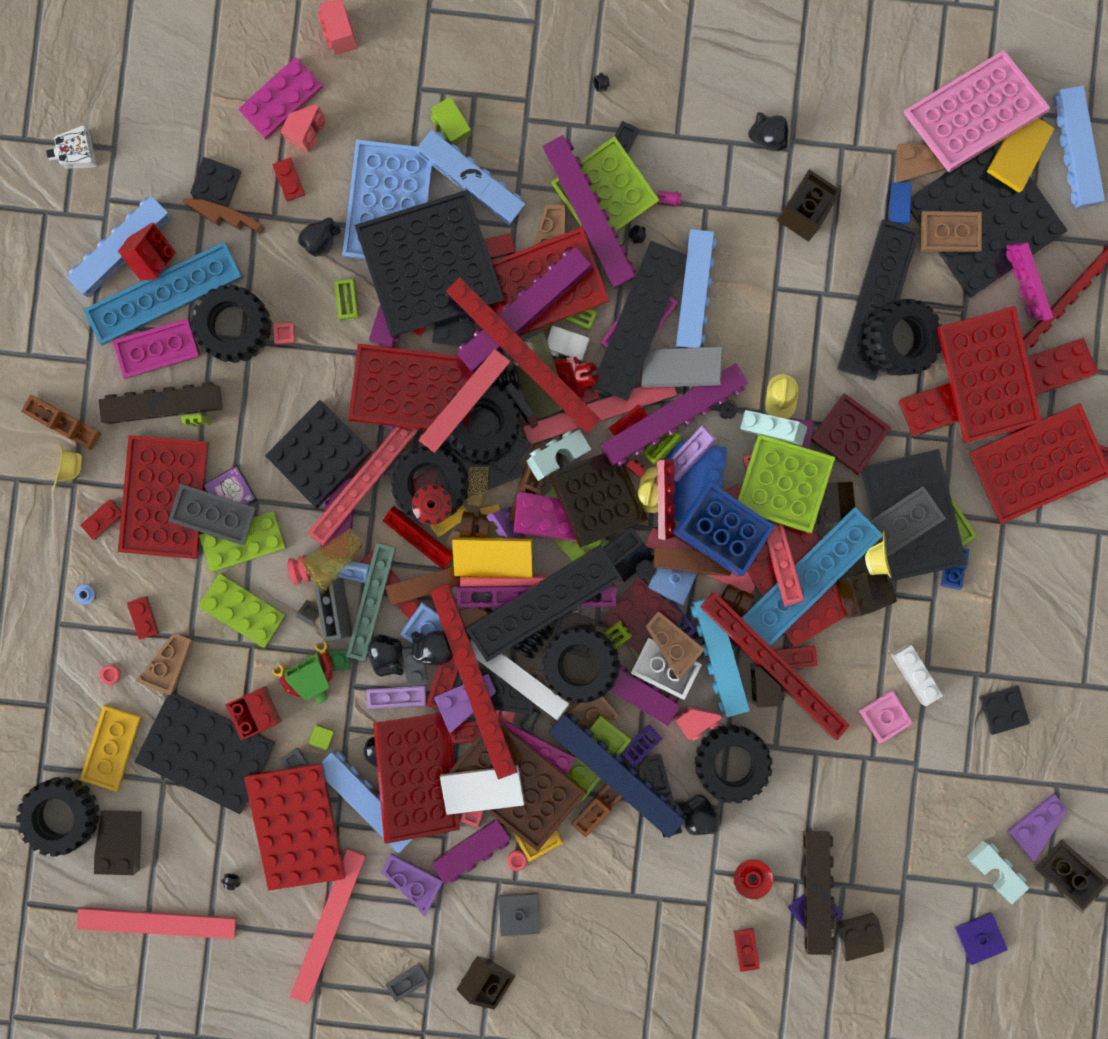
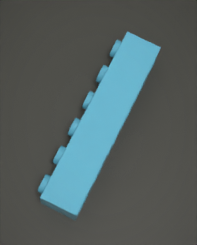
[690,597,750,717]

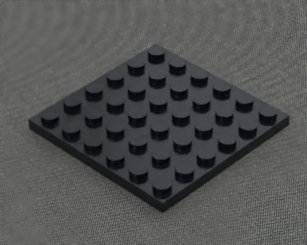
[910,139,1068,298]
[354,190,504,338]

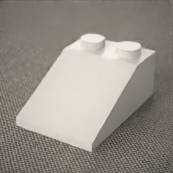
[631,638,702,700]

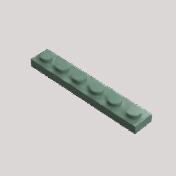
[346,542,396,662]

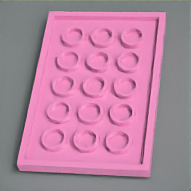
[904,50,1050,172]

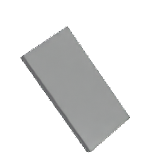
[641,347,723,388]

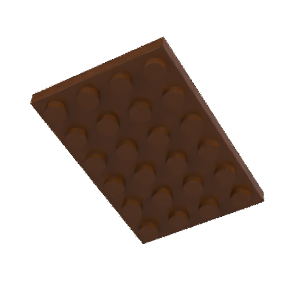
[448,721,587,852]

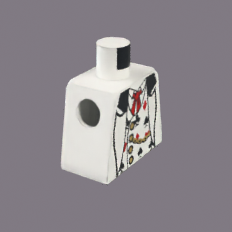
[46,126,97,168]

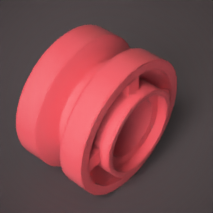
[287,555,312,585]

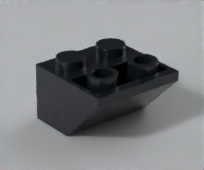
[604,527,654,582]

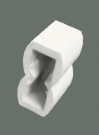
[547,326,590,362]

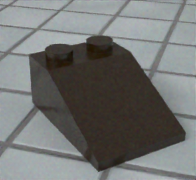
[776,169,841,242]
[836,570,897,618]
[94,810,142,875]
[1035,839,1108,913]

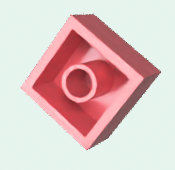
[317,0,358,55]

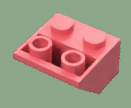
[280,104,326,152]
[674,705,722,741]

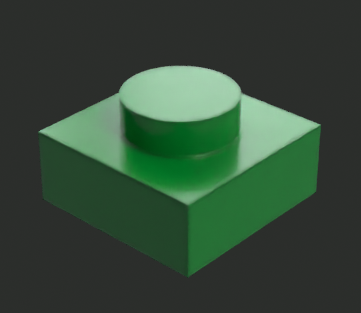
[329,649,351,671]

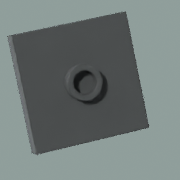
[498,893,540,936]

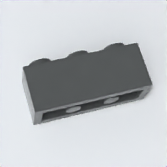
[314,578,352,641]

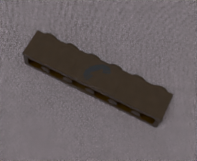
[98,382,223,424]
[803,831,835,955]

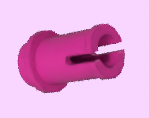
[658,190,682,207]

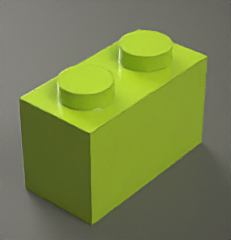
[430,96,472,145]

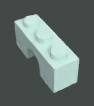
[740,410,807,446]
[526,429,591,481]
[966,841,1029,904]

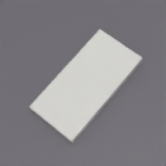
[440,765,525,815]

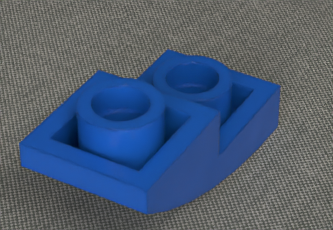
[890,182,912,224]
[941,548,969,590]

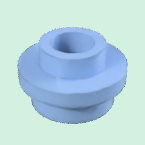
[75,585,95,604]

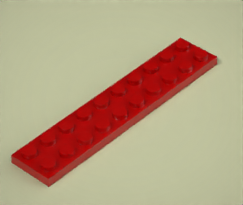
[899,338,1099,437]

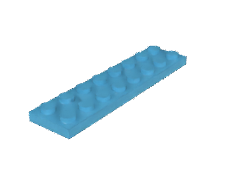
[83,241,243,346]
[741,507,883,646]

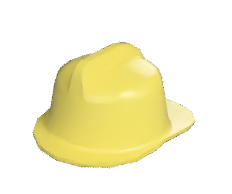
[765,374,798,419]
[53,444,82,491]
[637,467,658,513]
[865,531,892,578]

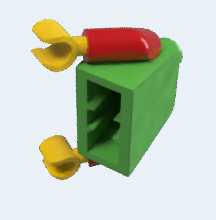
[272,641,333,704]

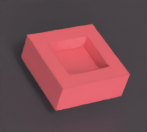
[273,323,295,344]

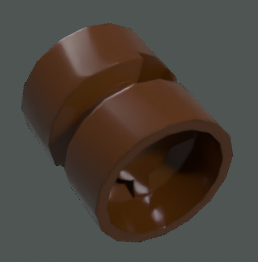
[459,511,490,538]
[721,584,754,617]

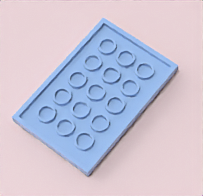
[342,139,432,260]

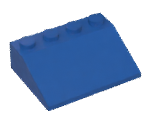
[656,442,727,521]
[673,482,775,576]

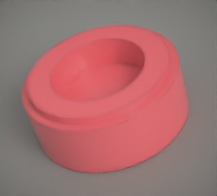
[100,665,121,685]
[507,850,527,871]

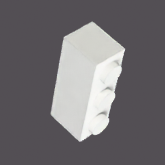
[890,644,943,706]

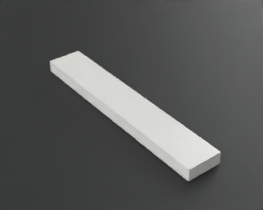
[470,640,569,721]

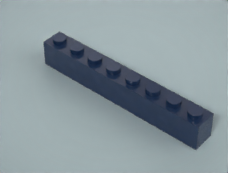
[549,711,685,838]

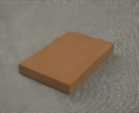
[921,211,982,252]

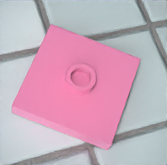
[858,690,914,744]

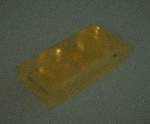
[467,466,489,507]

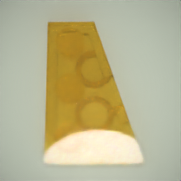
[300,528,362,595]

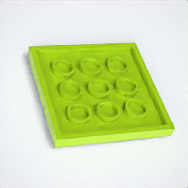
[551,136,660,233]
[738,434,835,533]

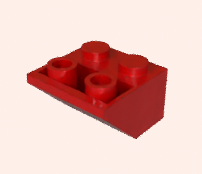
[118,223,176,281]
[225,686,282,741]

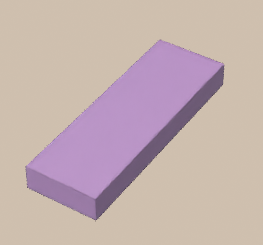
[671,425,717,482]
[366,685,427,709]

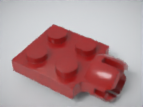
[554,357,599,397]

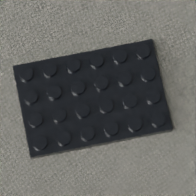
[861,449,967,582]
[135,692,276,814]

